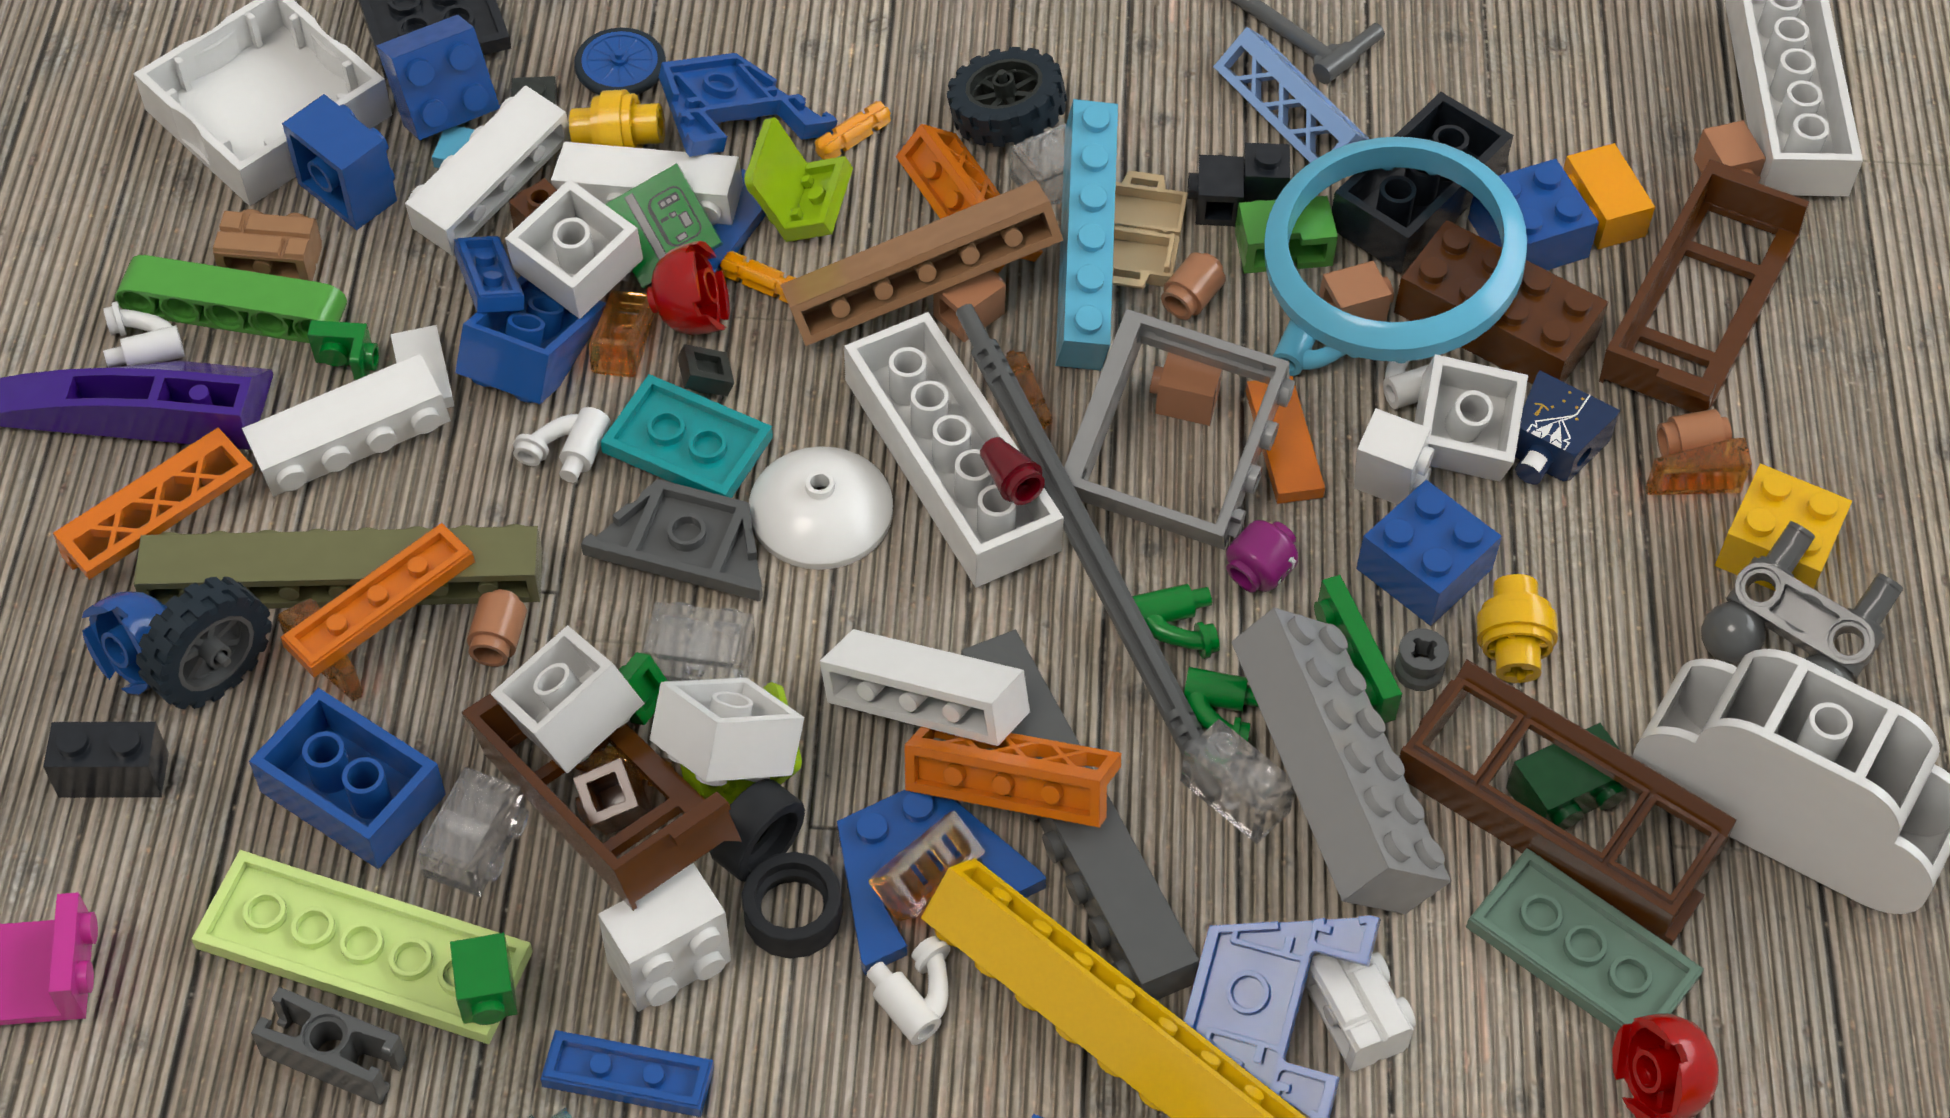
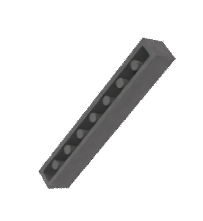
[961,629,1200,1000]

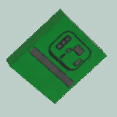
[605,163,723,289]

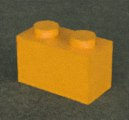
[1563,143,1655,250]

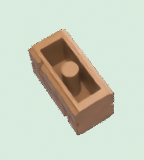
[213,209,322,281]

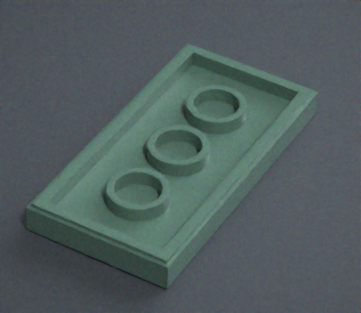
[1466,848,1704,1033]

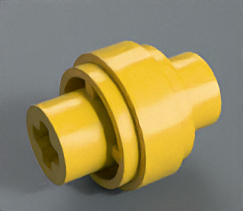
[569,89,665,148]
[1476,574,1558,683]

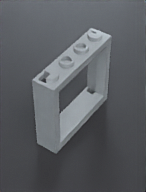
[1064,309,1295,550]

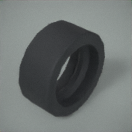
[709,779,806,882]
[741,851,843,959]

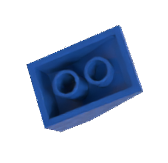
[455,275,607,404]

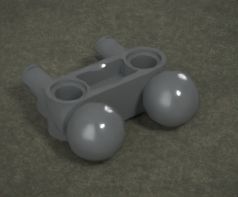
[1701,521,1903,683]

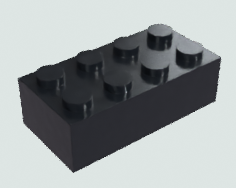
[1331,92,1514,273]

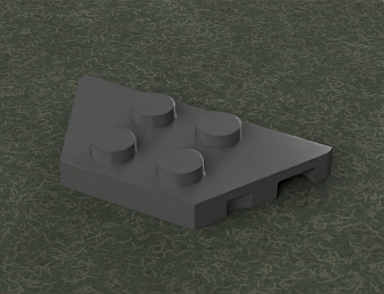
[581,479,763,601]

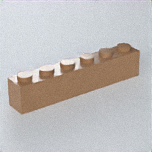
[780,180,1063,346]

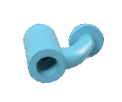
[1273,319,1346,376]

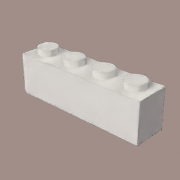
[405,85,570,256]
[551,142,743,225]
[242,353,451,497]
[819,629,1030,746]

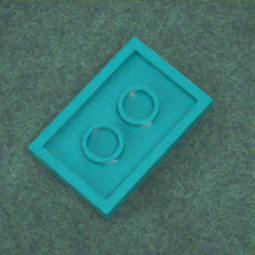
[600,374,773,498]

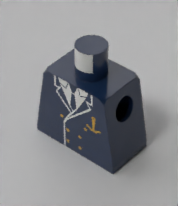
[1515,371,1620,485]

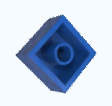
[376,15,500,140]
[282,94,398,230]
[1468,158,1599,270]
[1356,480,1502,626]

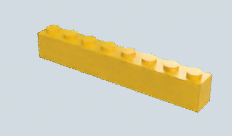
[921,858,1306,1118]

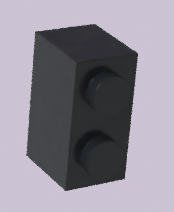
[43,722,169,798]

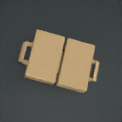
[1112,170,1188,289]

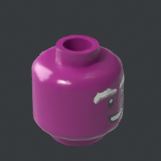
[1226,520,1298,593]

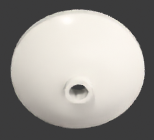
[749,446,893,570]

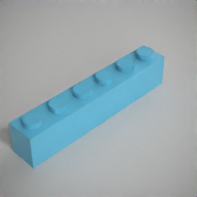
[1055,99,1118,371]

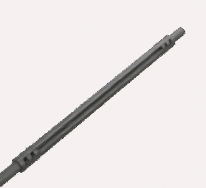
[956,304,1229,800]

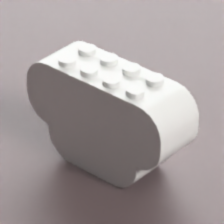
[1632,649,1950,914]

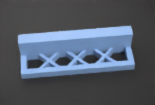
[1213,27,1369,163]

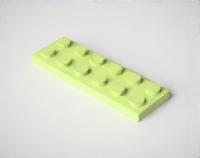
[192,850,533,1044]

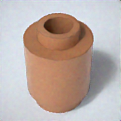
[1161,252,1226,320]
[1657,409,1732,463]
[467,589,527,667]

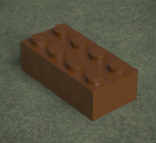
[1394,220,1608,384]

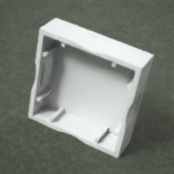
[134,0,392,206]

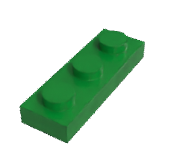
[1314,575,1402,723]

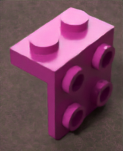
[0,892,98,1025]

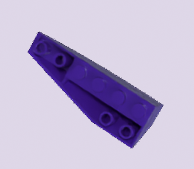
[0,361,274,450]

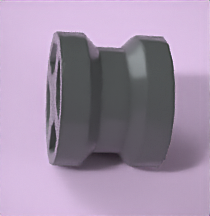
[1394,628,1449,691]

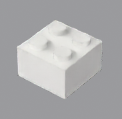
[505,179,643,319]
[1414,354,1528,482]
[491,625,645,773]
[649,678,805,786]
[598,863,731,1012]

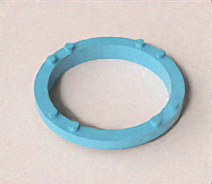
[1264,137,1527,363]

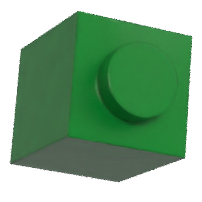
[450,932,518,1025]

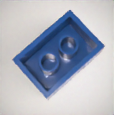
[249,687,446,870]

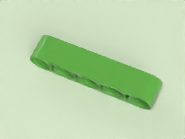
[115,255,347,343]

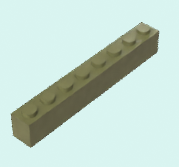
[134,524,543,609]

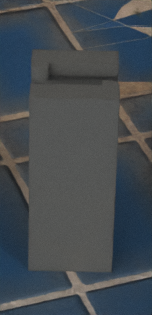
[251,987,407,1105]

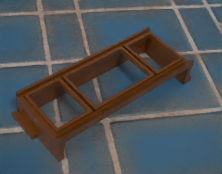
[1599,159,1810,413]
[1399,659,1737,945]
[461,692,742,911]

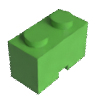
[1235,196,1338,274]

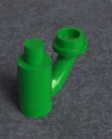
[1132,584,1220,659]
[1184,667,1259,755]

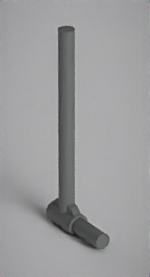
[1231,0,1385,84]

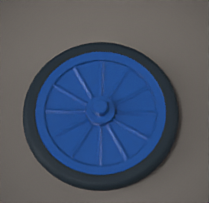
[574,27,666,95]

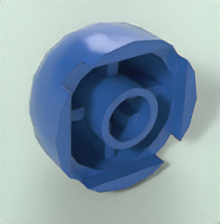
[82,592,167,695]

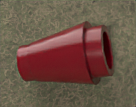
[980,437,1045,505]

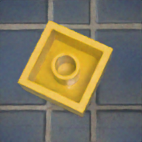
[1715,463,1852,591]

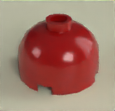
[647,241,730,336]
[1612,1014,1719,1118]

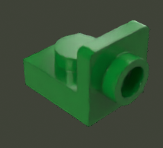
[307,320,379,381]

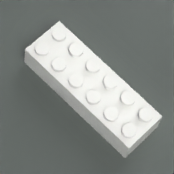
[1725,0,1863,196]
[844,312,1064,588]

